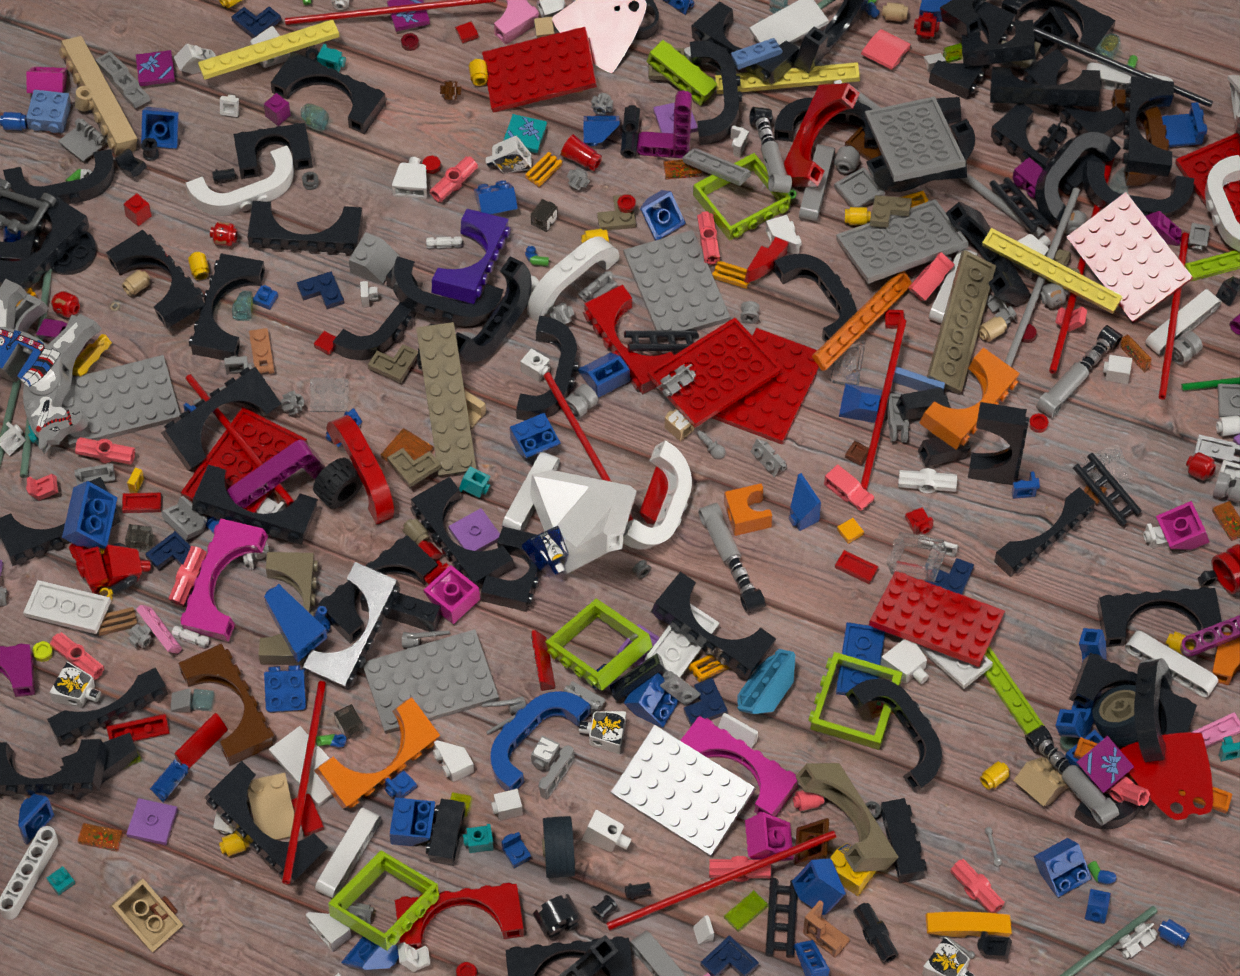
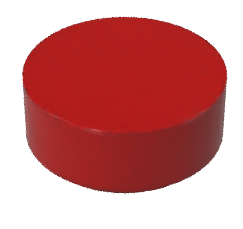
[422,155,441,174]
[617,194,636,213]
[1029,413,1049,433]
[456,962,477,976]

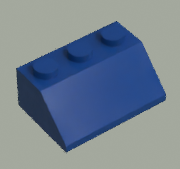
[62,481,118,549]

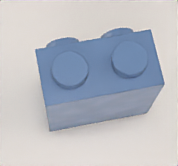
[26,90,71,133]

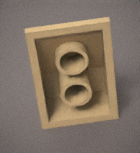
[248,773,294,841]
[109,879,183,952]

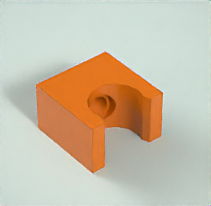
[724,483,772,536]

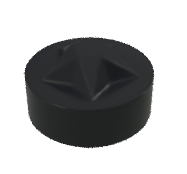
[1197,570,1218,587]

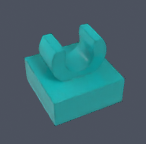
[1218,736,1240,762]
[46,866,75,895]

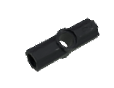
[620,105,640,158]
[853,902,898,963]

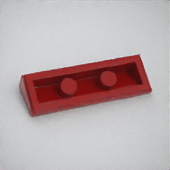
[639,466,668,524]
[531,630,555,691]
[106,713,169,741]
[175,713,228,770]

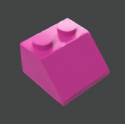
[26,66,68,94]
[1156,501,1209,550]
[424,565,480,624]
[745,812,794,862]

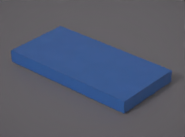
[836,622,885,696]

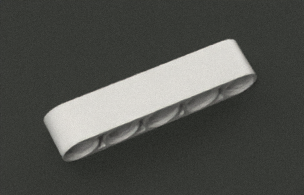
[1086,63,1173,91]
[929,249,978,323]
[1145,289,1222,356]
[502,451,560,531]
[1125,631,1218,697]
[315,808,381,899]
[0,826,58,920]

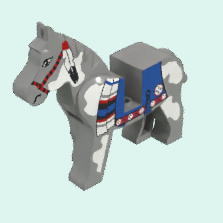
[0,279,102,454]

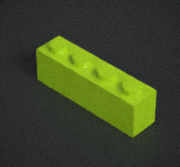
[646,40,718,106]

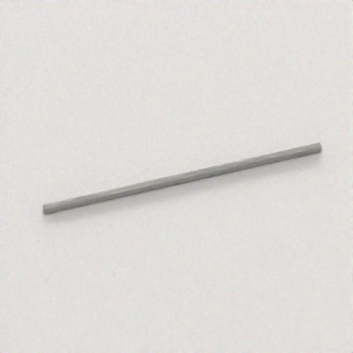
[1005,188,1080,367]

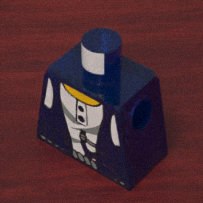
[521,526,569,576]

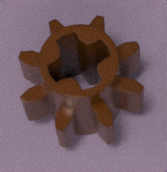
[440,80,461,100]

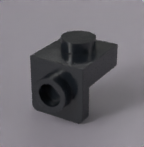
[115,148,147,178]
[1216,276,1240,306]
[977,931,1012,960]

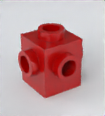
[914,12,940,39]

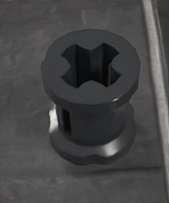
[141,138,159,161]
[591,895,618,922]

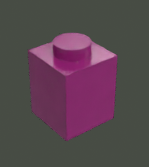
[264,93,291,126]

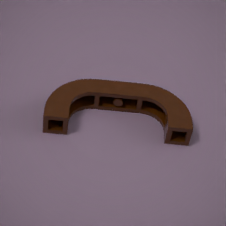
[1111,89,1169,186]

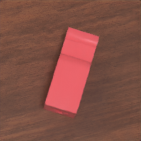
[908,252,955,301]
[824,464,874,511]

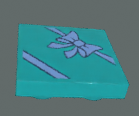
[503,114,547,153]

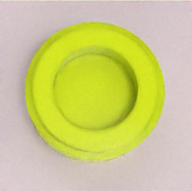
[32,641,53,662]

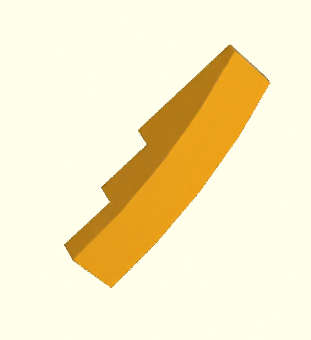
[925,912,1012,938]

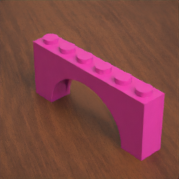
[180,519,268,642]
[680,716,798,817]

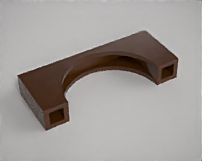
[178,643,274,766]

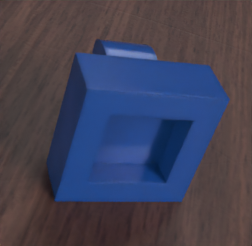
[253,285,278,310]

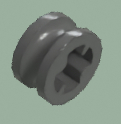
[302,172,319,190]
[632,560,652,579]
[866,801,881,821]

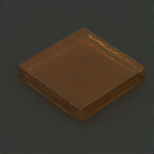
[380,428,434,463]

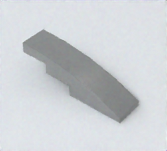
[95,52,150,109]

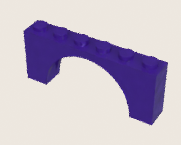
[431,209,511,304]

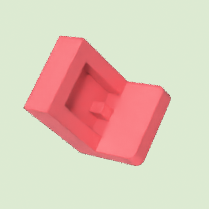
[1056,307,1087,332]
[26,474,58,501]

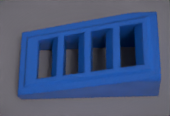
[794,940,830,976]

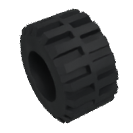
[313,457,363,509]

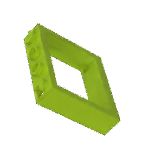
[693,153,791,241]
[545,598,653,691]
[808,652,903,750]
[328,850,439,951]

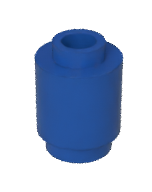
[0,112,27,131]
[1158,919,1190,947]

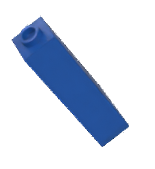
[264,584,327,662]

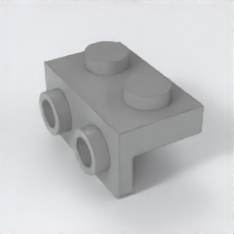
[161,496,207,540]

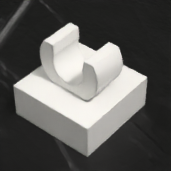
[220,95,239,117]
[360,281,378,307]

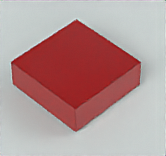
[455,21,479,43]
[885,310,904,329]
[313,330,336,355]
[418,541,443,560]

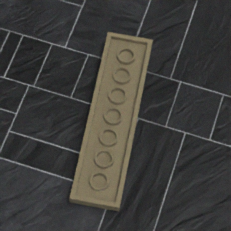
[927,250,996,394]
[416,322,476,477]

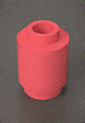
[793,790,824,811]

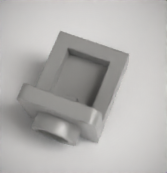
[1188,223,1210,250]
[224,356,252,375]

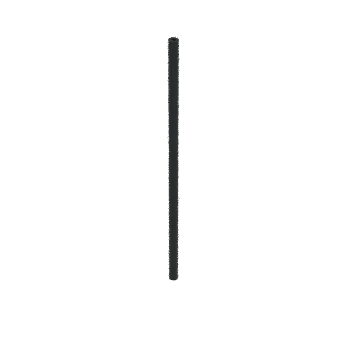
[1013,19,1213,108]

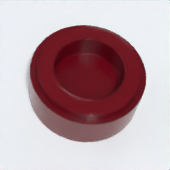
[401,33,419,51]
[1021,324,1037,343]

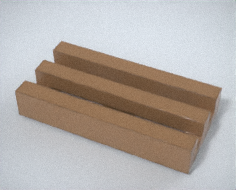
[98,607,137,636]

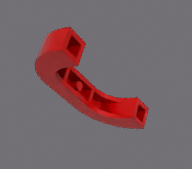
[326,415,394,525]

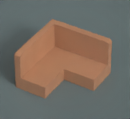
[803,900,850,958]

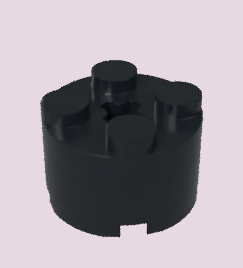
[533,894,581,940]

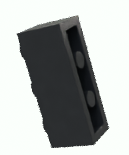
[426,798,466,866]

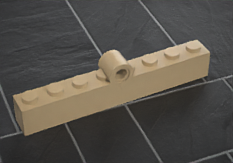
[59,36,137,155]

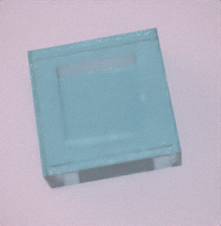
[191,689,214,712]

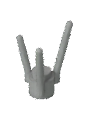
[402,631,450,649]
[481,696,526,735]

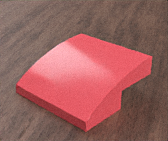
[861,29,911,70]

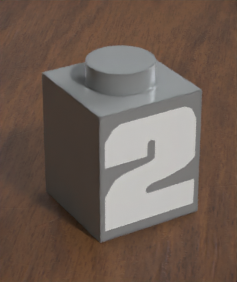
[531,735,560,771]

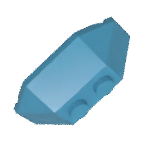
[737,649,795,714]

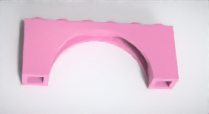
[494,0,539,45]

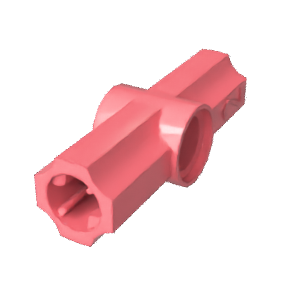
[430,156,478,202]
[697,211,720,265]
[75,437,135,465]
[168,546,207,606]
[50,632,105,679]
[1094,776,1150,806]
[709,856,771,882]
[950,859,1005,913]

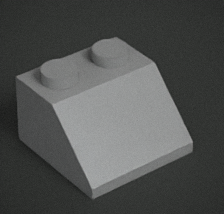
[349,232,400,285]

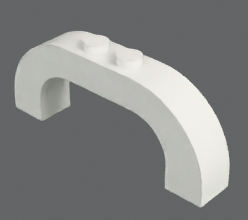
[186,146,294,216]
[1205,155,1240,252]
[527,237,619,323]
[623,440,692,549]

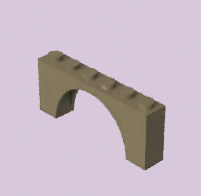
[259,552,318,665]
[795,763,898,872]

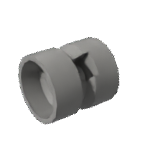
[1172,331,1203,365]
[565,384,599,419]
[1213,472,1240,503]

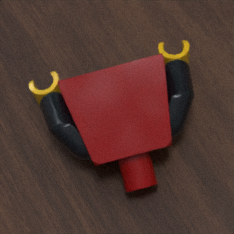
[99,543,151,600]

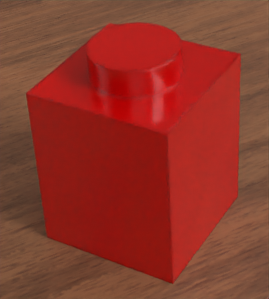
[123,193,152,227]

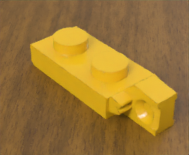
[72,334,112,377]

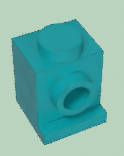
[317,44,346,72]
[459,466,491,498]
[463,824,493,853]

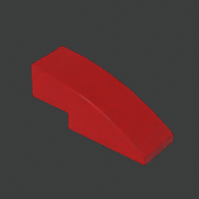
[744,236,789,283]

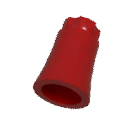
[560,134,602,171]

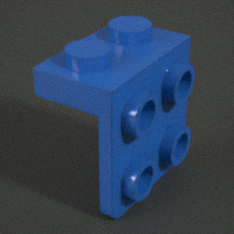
[1162,102,1207,147]
[264,665,306,712]

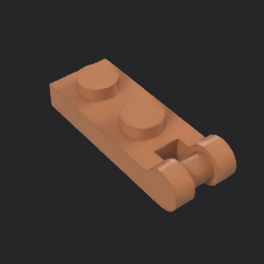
[249,328,274,374]

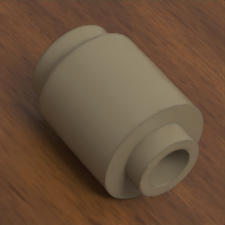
[403,519,430,545]

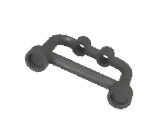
[0,178,56,235]

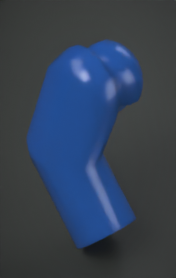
[314,606,331,633]

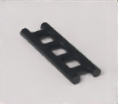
[989,177,1051,233]
[624,330,698,351]
[1073,452,1142,527]
[765,878,798,958]

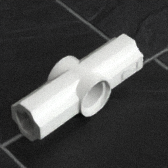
[898,468,957,493]

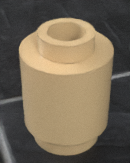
[882,2,908,22]
[122,270,150,296]
[978,316,1007,342]

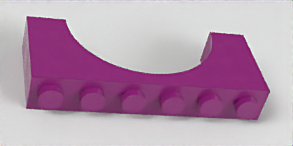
[0,643,35,697]

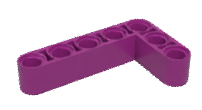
[637,91,692,158]
[227,440,326,508]
[1180,615,1240,657]

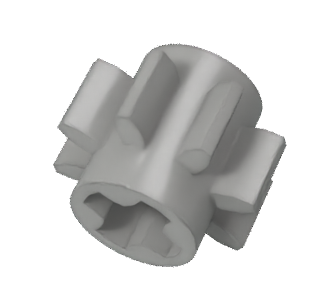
[591,93,613,115]
[566,167,590,190]
[550,303,574,324]
[281,390,304,415]
[128,624,153,648]

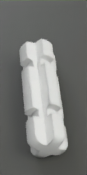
[426,236,462,248]
[172,626,209,648]

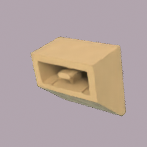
[1014,757,1069,807]

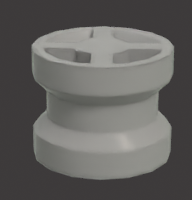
[740,301,760,324]

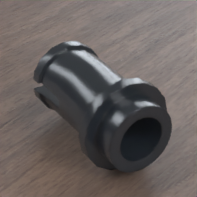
[305,45,319,61]
[212,168,236,183]
[625,882,651,900]

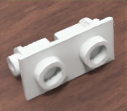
[1114,923,1158,959]

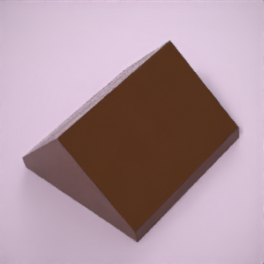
[794,818,829,867]

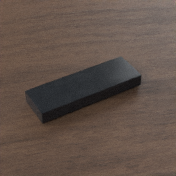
[610,653,664,701]

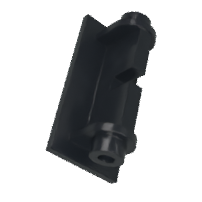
[1036,120,1067,156]

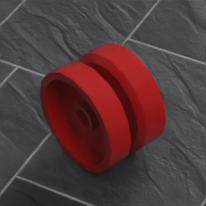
[1211,544,1240,594]

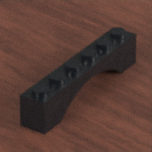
[994,487,1096,577]
[47,667,168,746]

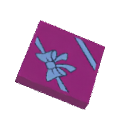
[387,0,430,32]
[136,50,175,86]
[1076,736,1134,793]

